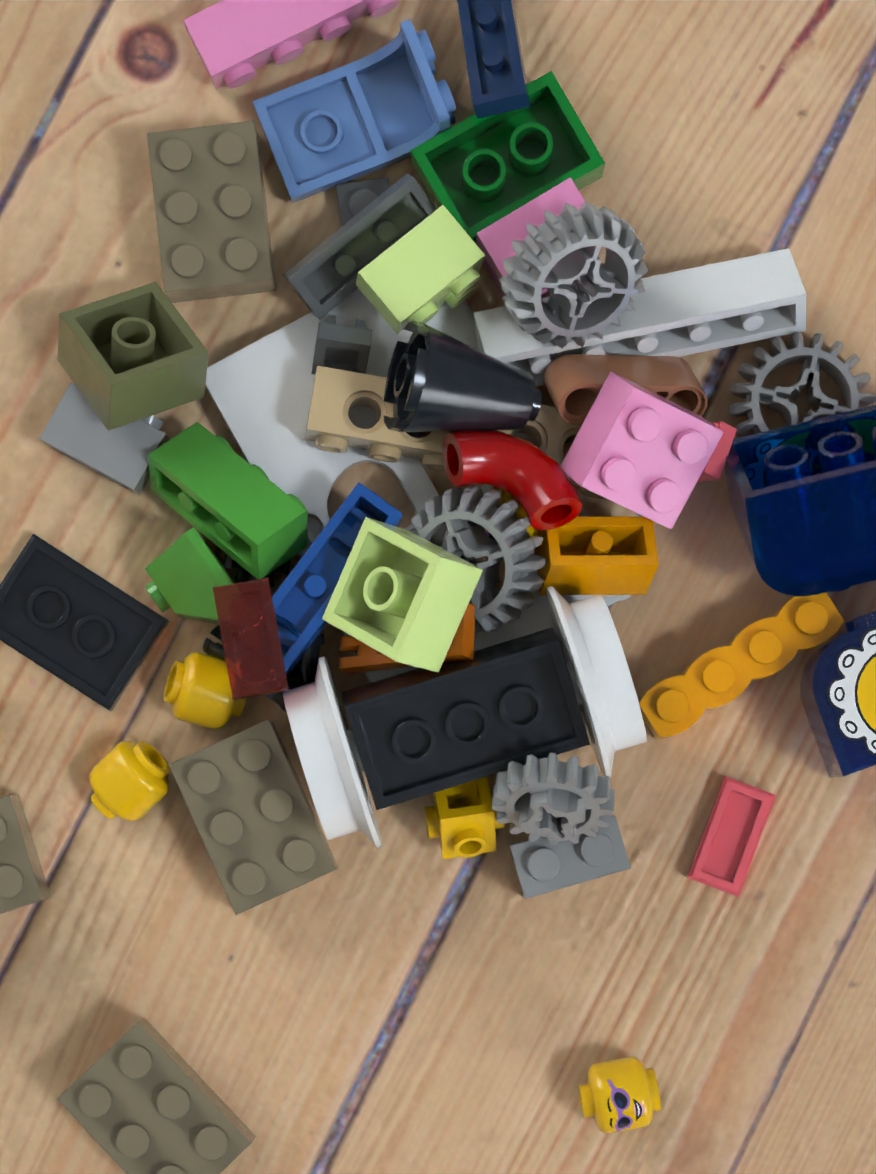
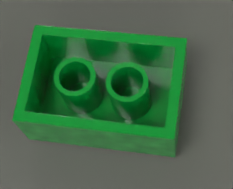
[410,71,605,243]

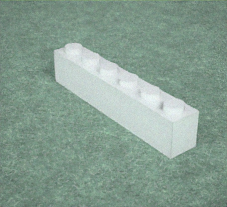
[474,248,807,386]

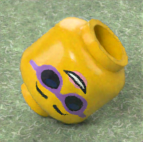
[578,1057,661,1134]

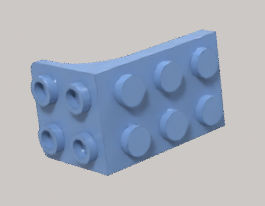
[252,19,456,203]

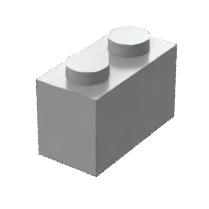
[39,382,170,496]
[509,815,631,899]

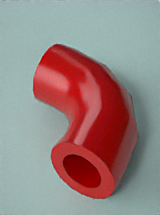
[443,430,582,530]

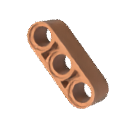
[544,354,708,426]

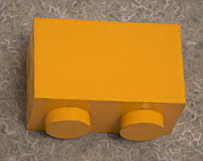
[535,516,659,596]

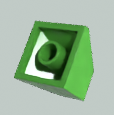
[145,527,258,630]

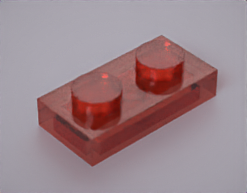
[213,578,288,700]

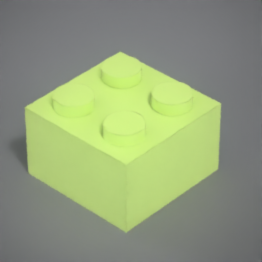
[322,517,483,673]

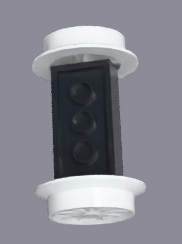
[283,586,647,848]

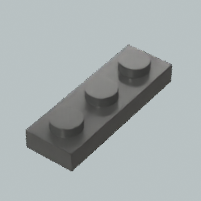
[283,173,437,320]

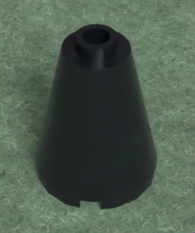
[384,321,542,432]

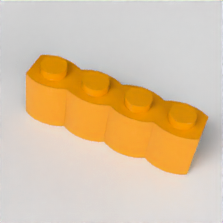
[638,587,844,739]

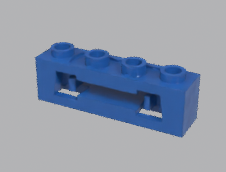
[226,482,403,698]

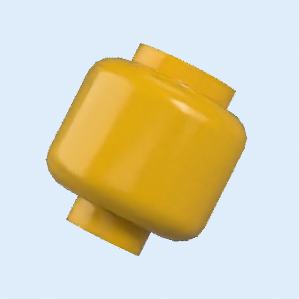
[164,652,248,730]
[89,741,170,821]

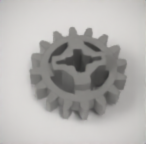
[492,753,615,845]

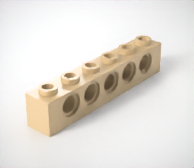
[305,366,607,499]

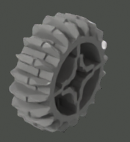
[499,201,648,349]
[729,332,876,472]
[409,485,547,634]

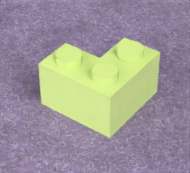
[356,205,485,334]

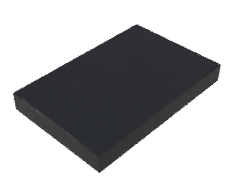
[0,534,170,711]

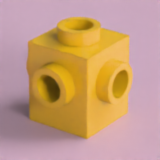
[424,776,505,859]

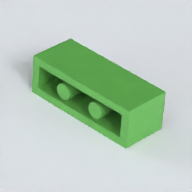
[148,422,308,581]

